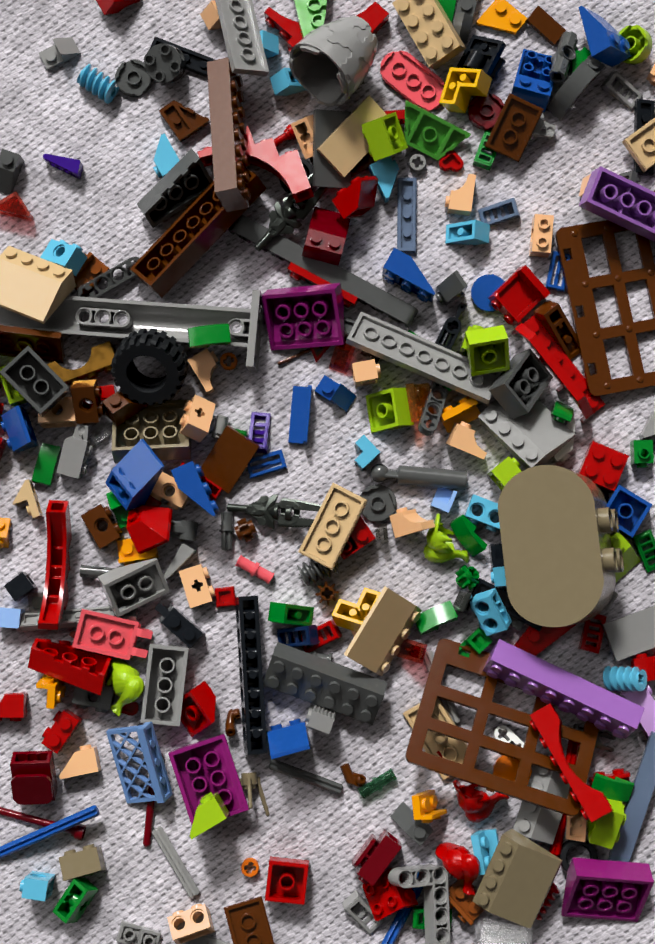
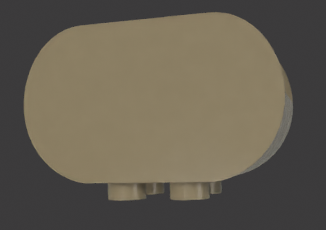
[498,465,624,627]

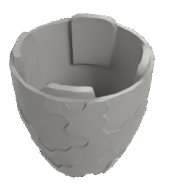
[289,16,378,107]

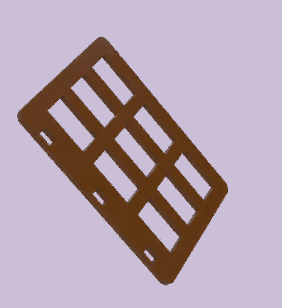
[555,220,655,397]
[405,639,599,817]

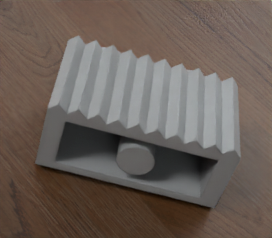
[305,704,337,735]

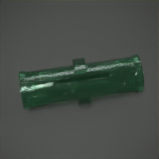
[358,768,397,799]

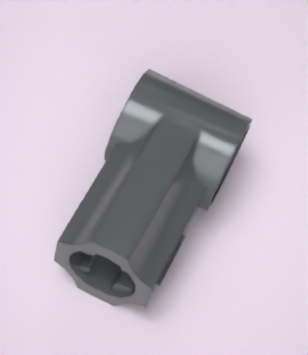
[170,520,198,541]

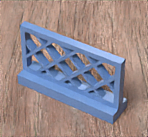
[106,722,173,804]

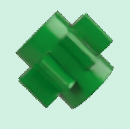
[455,565,480,590]

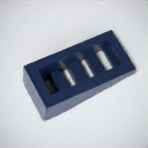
[277,625,319,647]

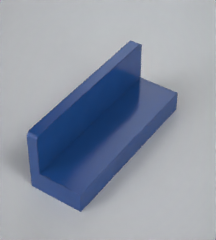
[288,385,312,445]

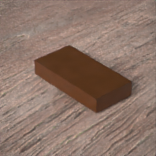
[525,6,566,46]

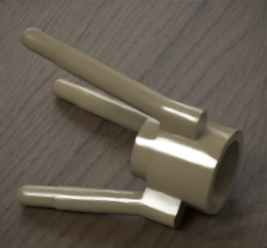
[240,772,270,816]

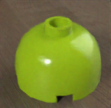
[619,25,653,65]

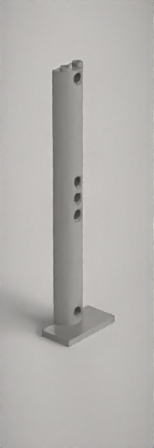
[0,290,264,373]

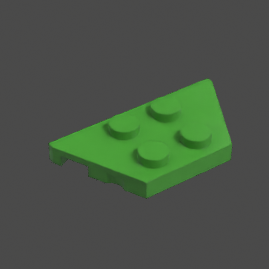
[404,100,471,160]

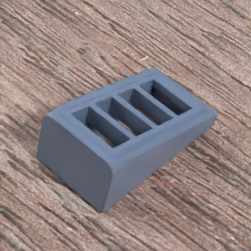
[478,198,521,226]

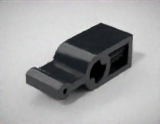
[435,302,466,350]

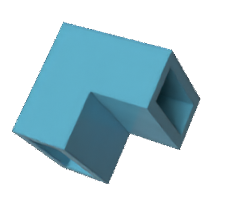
[354,435,380,471]

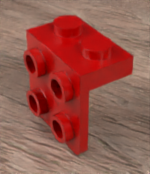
[363,868,418,921]

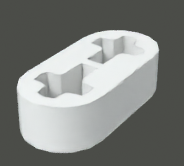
[493,725,524,748]

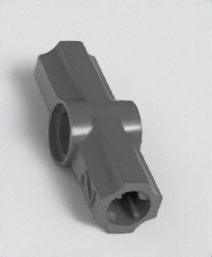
[549,31,578,83]

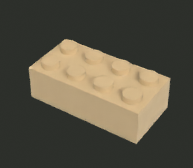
[392,0,466,70]

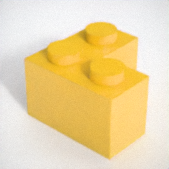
[439,67,492,113]
[332,587,381,632]

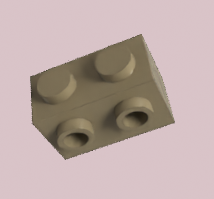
[58,844,106,881]

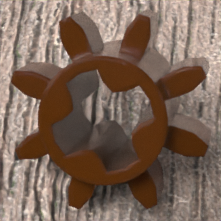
[234,518,257,542]
[315,581,339,605]

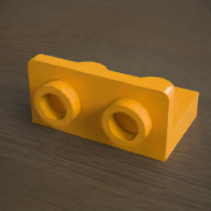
[117,538,159,566]
[412,790,447,823]

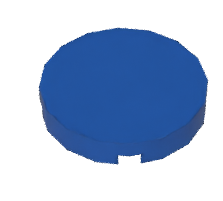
[471,274,505,312]

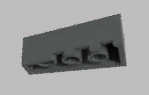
[137,148,213,228]

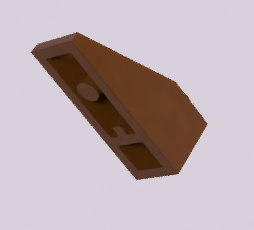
[533,300,580,360]

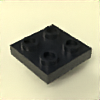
[456,35,506,76]

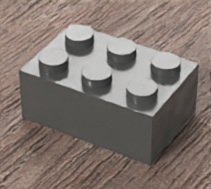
[0,346,70,417]
[489,349,553,419]

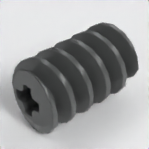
[297,559,340,586]

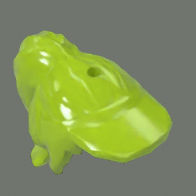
[423,513,470,563]
[107,658,145,717]

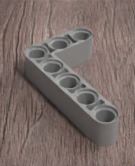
[388,864,451,944]

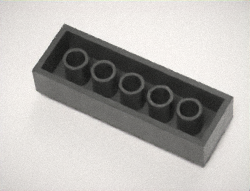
[263,642,388,725]

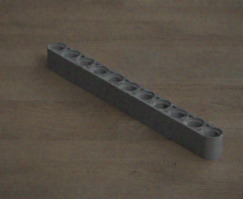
[228,215,418,328]

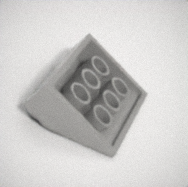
[478,400,575,469]

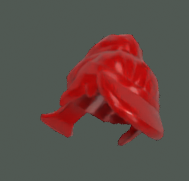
[453,780,509,823]
[435,842,480,895]

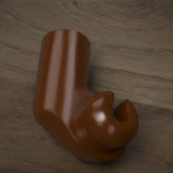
[225,708,241,737]
[340,763,366,787]

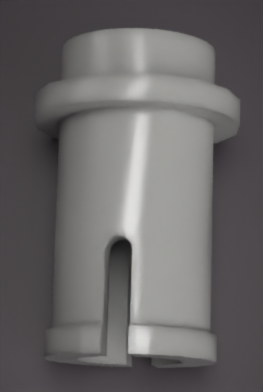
[211,415,229,439]

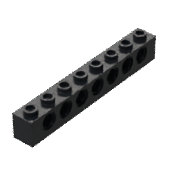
[235,596,267,755]

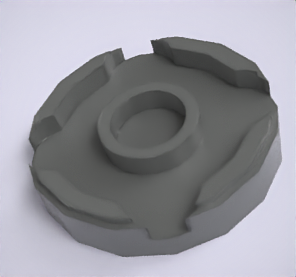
[115,59,153,97]
[360,484,397,522]

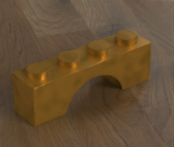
[47,341,115,386]

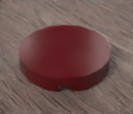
[468,93,504,130]

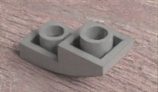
[116,920,161,944]

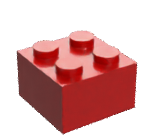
[578,441,629,493]
[265,856,309,905]

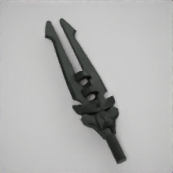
[254,173,328,252]
[227,494,321,529]

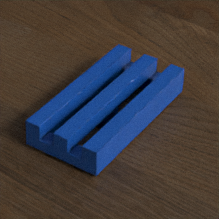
[545,251,571,292]
[247,449,287,479]

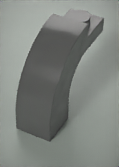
[546,54,605,121]

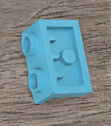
[471,829,499,875]

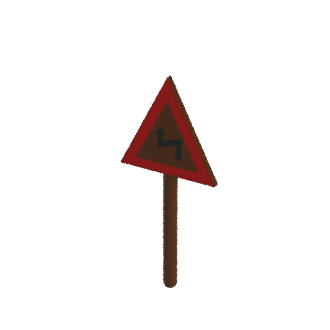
[278,346,330,365]

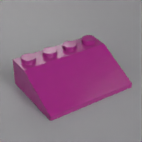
[261,283,345,351]
[168,734,249,825]
[561,857,654,922]

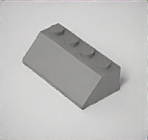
[140,643,189,727]
[513,765,570,845]

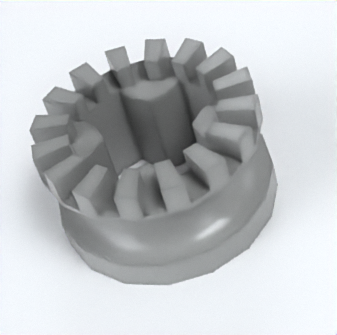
[409,154,426,172]

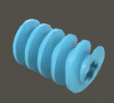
[77,64,119,104]
[603,666,647,692]

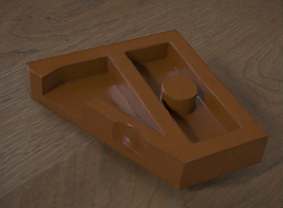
[159,100,210,143]

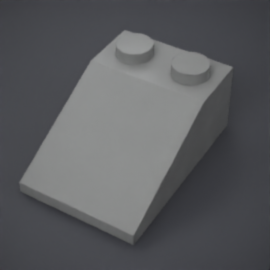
[98,558,170,617]

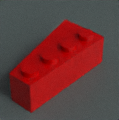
[28,638,112,696]

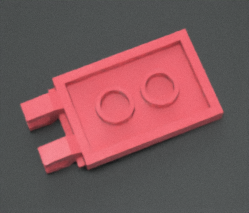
[72,608,153,660]

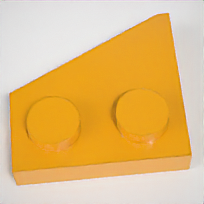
[476,0,527,35]

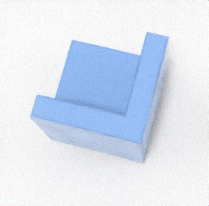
[430,488,457,514]
[0,607,25,629]

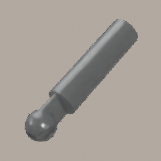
[371,464,467,490]

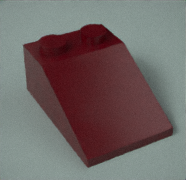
[302,207,351,266]

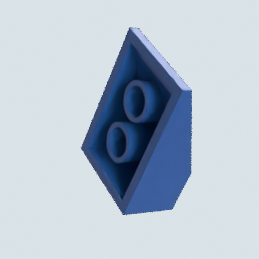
[579,6,631,67]
[267,718,311,759]

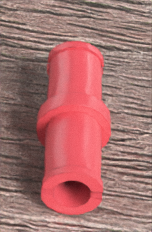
[235,555,275,584]

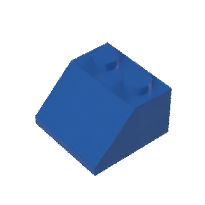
[0,405,39,453]
[607,485,652,540]

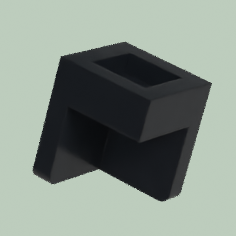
[489,544,504,568]
[4,572,37,602]

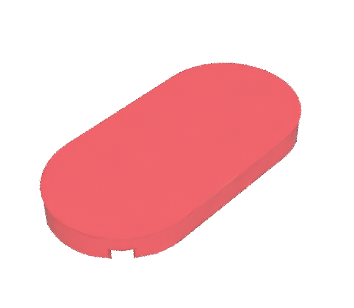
[380,51,445,111]

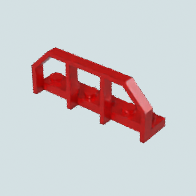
[512,315,605,422]

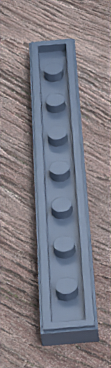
[608,731,655,862]

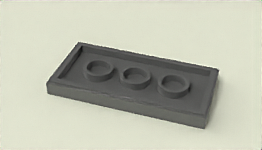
[313,109,351,189]

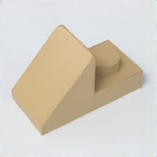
[13,479,43,519]

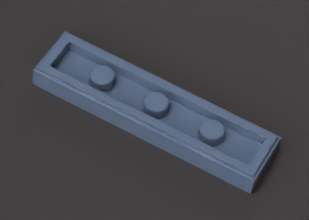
[397,178,417,253]

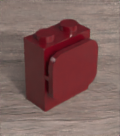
[10,751,58,805]
[352,829,402,886]

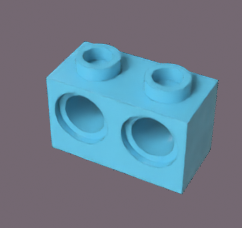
[464,494,500,532]
[470,588,512,636]

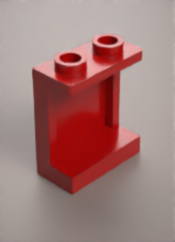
[488,265,550,326]

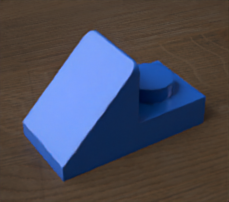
[314,375,356,412]

